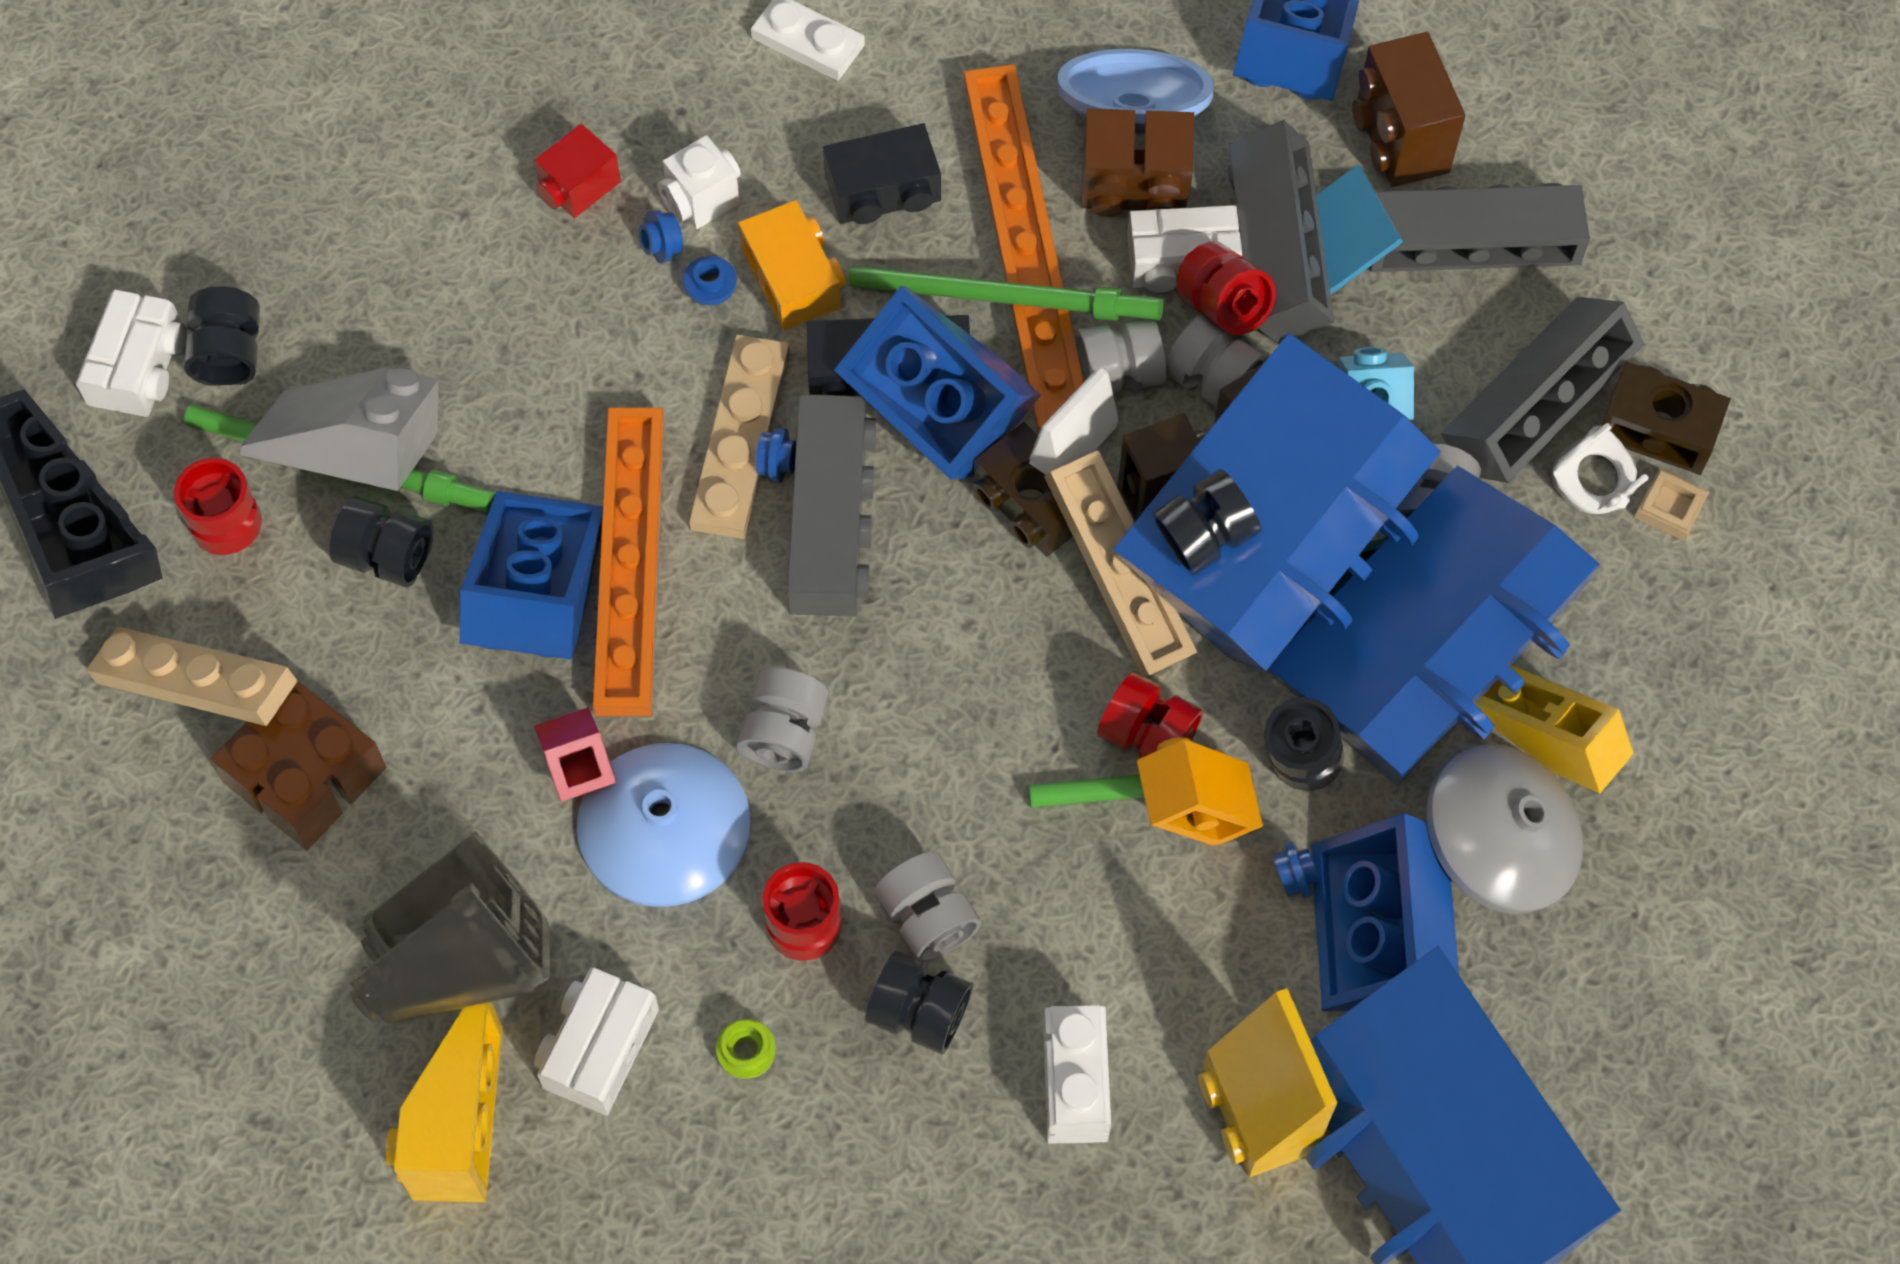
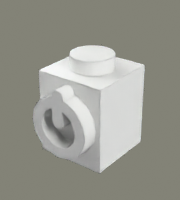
[657,135,741,229]

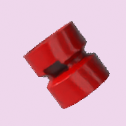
[1176,242,1276,335]
[173,457,262,555]
[1097,671,1204,759]
[762,862,842,961]

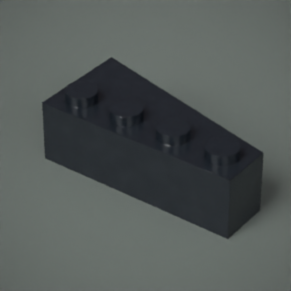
[0,389,163,619]

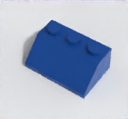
[1311,813,1459,1011]

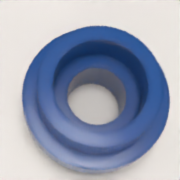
[639,209,683,263]
[683,256,737,305]
[756,428,797,483]
[1273,840,1320,899]

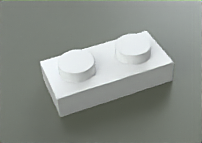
[751,0,865,81]

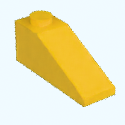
[1475,665,1634,794]

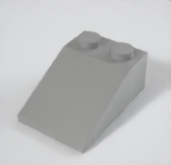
[240,367,438,491]

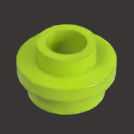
[716,1019,776,1079]

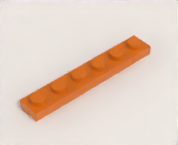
[593,407,665,717]

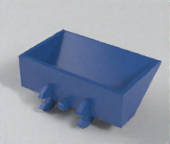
[1113,333,1441,671]
[1267,465,1600,786]
[1305,945,1622,1264]

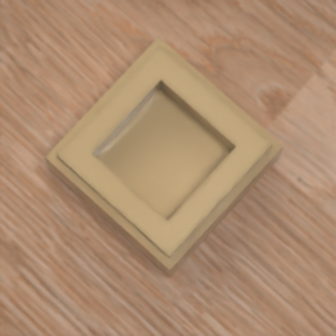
[1634,468,1709,541]

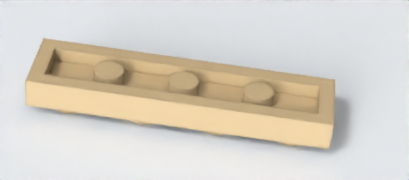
[689,334,790,539]
[1044,450,1197,678]
[86,626,297,726]

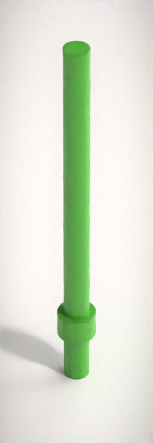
[849,266,1163,321]
[184,404,495,513]

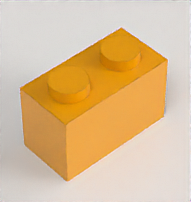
[738,200,846,331]
[1137,737,1263,846]

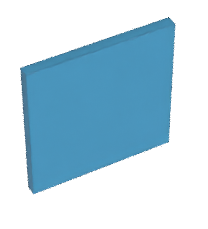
[1316,165,1403,295]

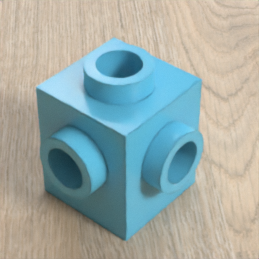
[1338,347,1414,420]

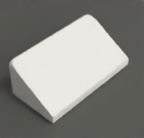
[1029,368,1118,475]

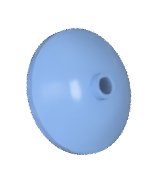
[1057,49,1214,135]
[577,743,751,907]

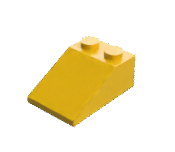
[1198,988,1337,1177]
[386,990,502,1203]

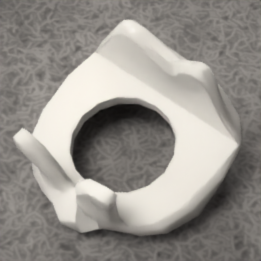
[1551,423,1649,514]

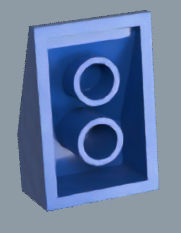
[1233,0,1359,101]
[834,286,1041,480]
[460,491,603,660]

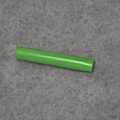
[1028,775,1144,808]

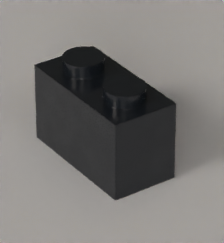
[823,123,941,224]

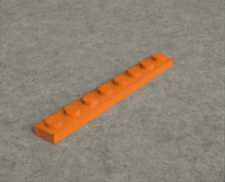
[964,64,1084,435]

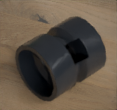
[184,286,260,386]
[1152,469,1262,576]
[329,495,433,588]
[1264,697,1345,791]
[865,950,973,1055]

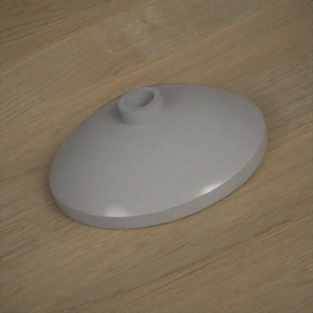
[1426,744,1583,914]

